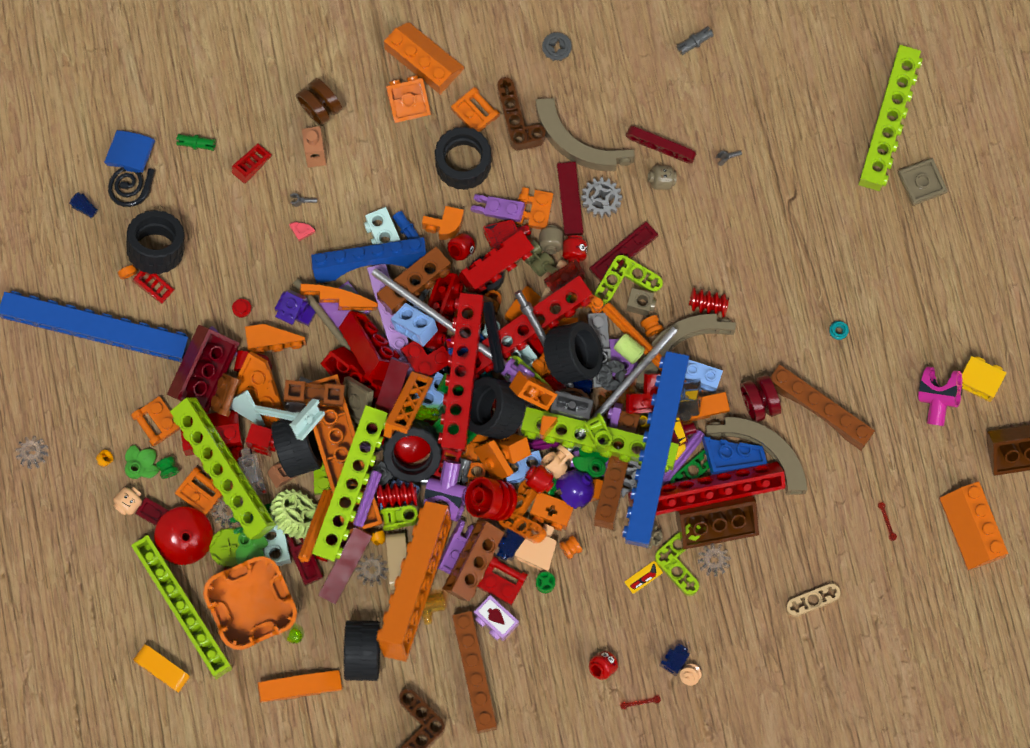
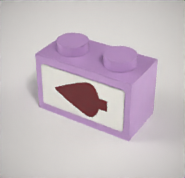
[474,595,519,642]

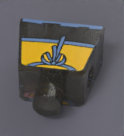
[677,381,702,421]

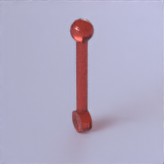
[878,502,897,541]
[620,696,661,710]

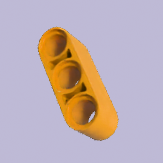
[133,644,190,693]

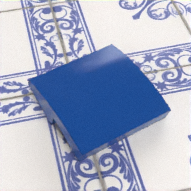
[104,130,155,173]

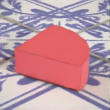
[289,222,315,241]

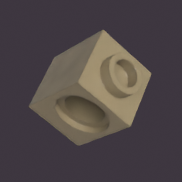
[626,288,656,316]

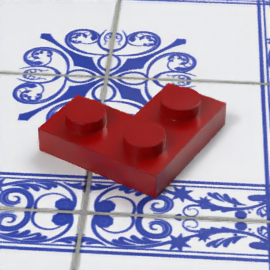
[400,341,449,382]
[626,373,661,414]

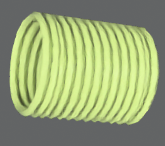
[614,333,645,364]

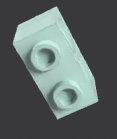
[363,207,401,245]
[263,524,291,566]

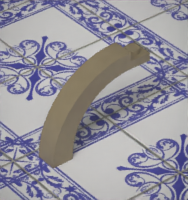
[535,98,635,171]
[636,314,736,389]
[705,417,807,495]

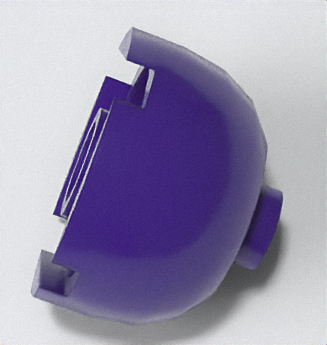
[556,470,594,509]

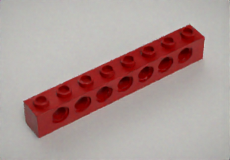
[457,275,594,382]
[438,293,484,452]
[628,462,786,515]

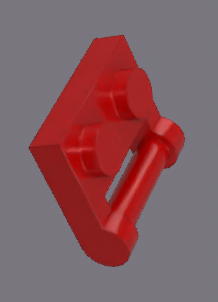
[477,556,528,606]

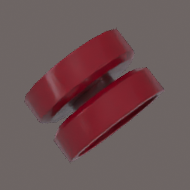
[740,374,781,422]

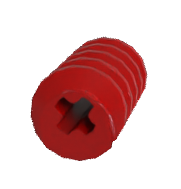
[688,287,730,318]
[377,481,418,509]

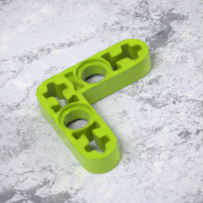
[594,255,663,305]
[655,524,700,596]

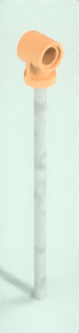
[540,326,678,479]

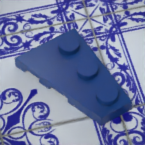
[702,436,767,475]

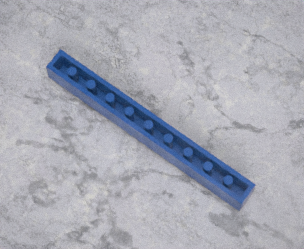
[0,291,190,362]
[622,351,689,548]

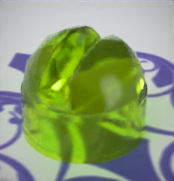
[286,627,303,644]

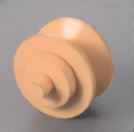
[680,663,702,686]

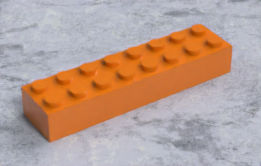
[305,374,383,535]
[377,501,452,662]

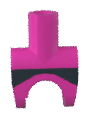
[918,366,963,426]

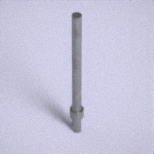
[514,290,574,388]

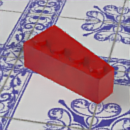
[458,230,534,294]
[339,311,400,381]
[320,346,402,408]

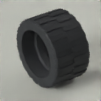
[435,127,491,190]
[127,210,185,274]
[544,321,603,384]
[469,377,525,439]
[271,419,322,478]
[383,419,442,483]
[344,620,380,681]

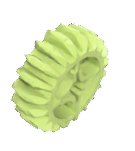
[269,489,317,540]

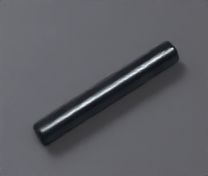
[483,301,505,373]

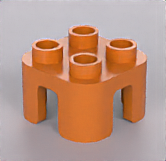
[203,556,297,650]

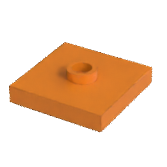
[474,440,513,480]

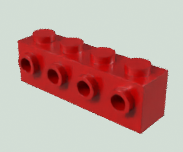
[424,273,463,350]

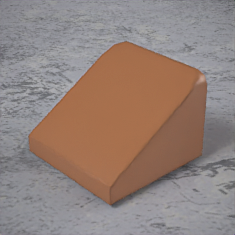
[267,463,297,488]

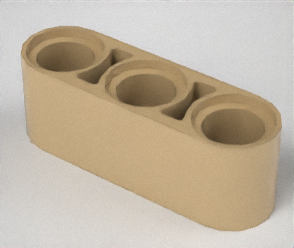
[386,533,407,590]

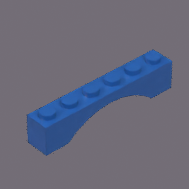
[311,237,427,283]

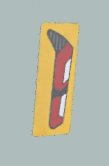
[625,561,663,594]

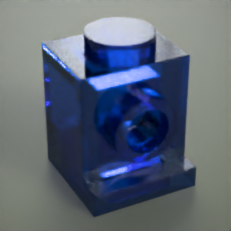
[497,529,524,562]
[660,643,690,676]

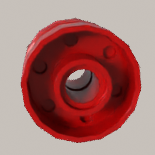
[465,477,517,521]

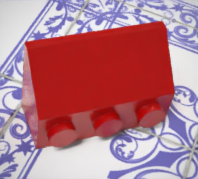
[181,410,243,456]

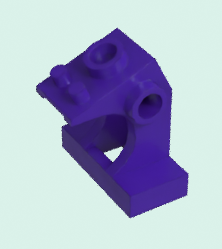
[275,290,316,327]

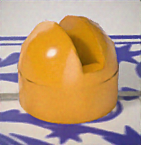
[96,450,113,467]
[370,530,386,546]

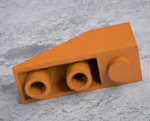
[245,324,306,354]

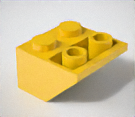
[962,356,1007,402]

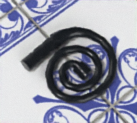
[108,167,155,207]

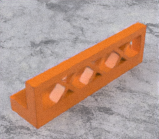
[383,371,434,438]

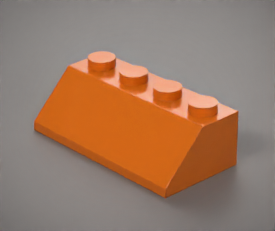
[384,22,465,95]
[939,481,1008,570]

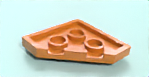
[234,351,284,428]

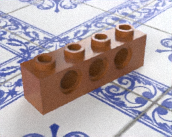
[377,246,451,315]
[443,520,505,602]

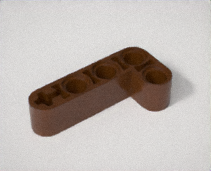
[497,77,545,151]

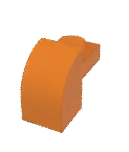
[422,206,464,240]

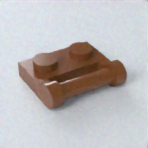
[210,373,242,417]

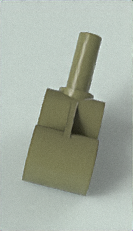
[525,239,560,277]

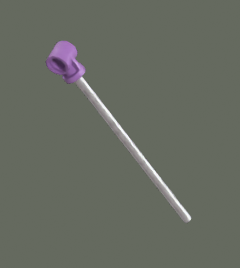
[371,268,536,382]

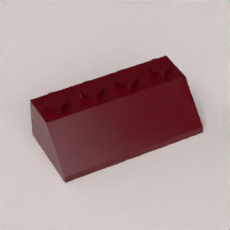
[167,325,239,413]

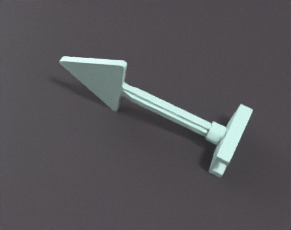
[230,390,325,440]

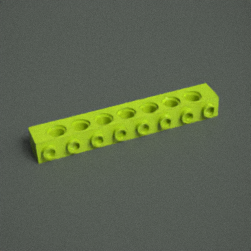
[858,45,923,191]
[170,398,277,540]
[312,405,388,562]
[521,407,679,472]
[131,535,232,680]

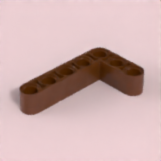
[399,689,445,748]

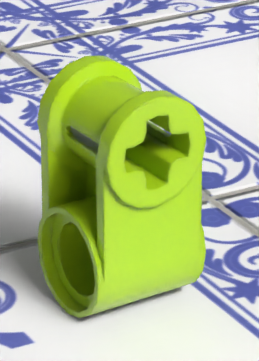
[582,412,613,453]
[380,505,419,531]

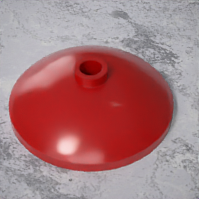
[380,407,434,463]
[154,506,213,565]

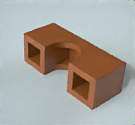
[284,380,345,407]

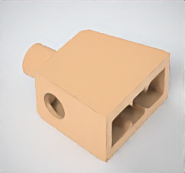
[514,524,557,572]

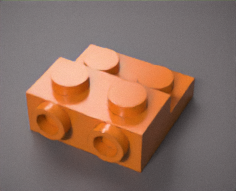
[386,75,431,123]

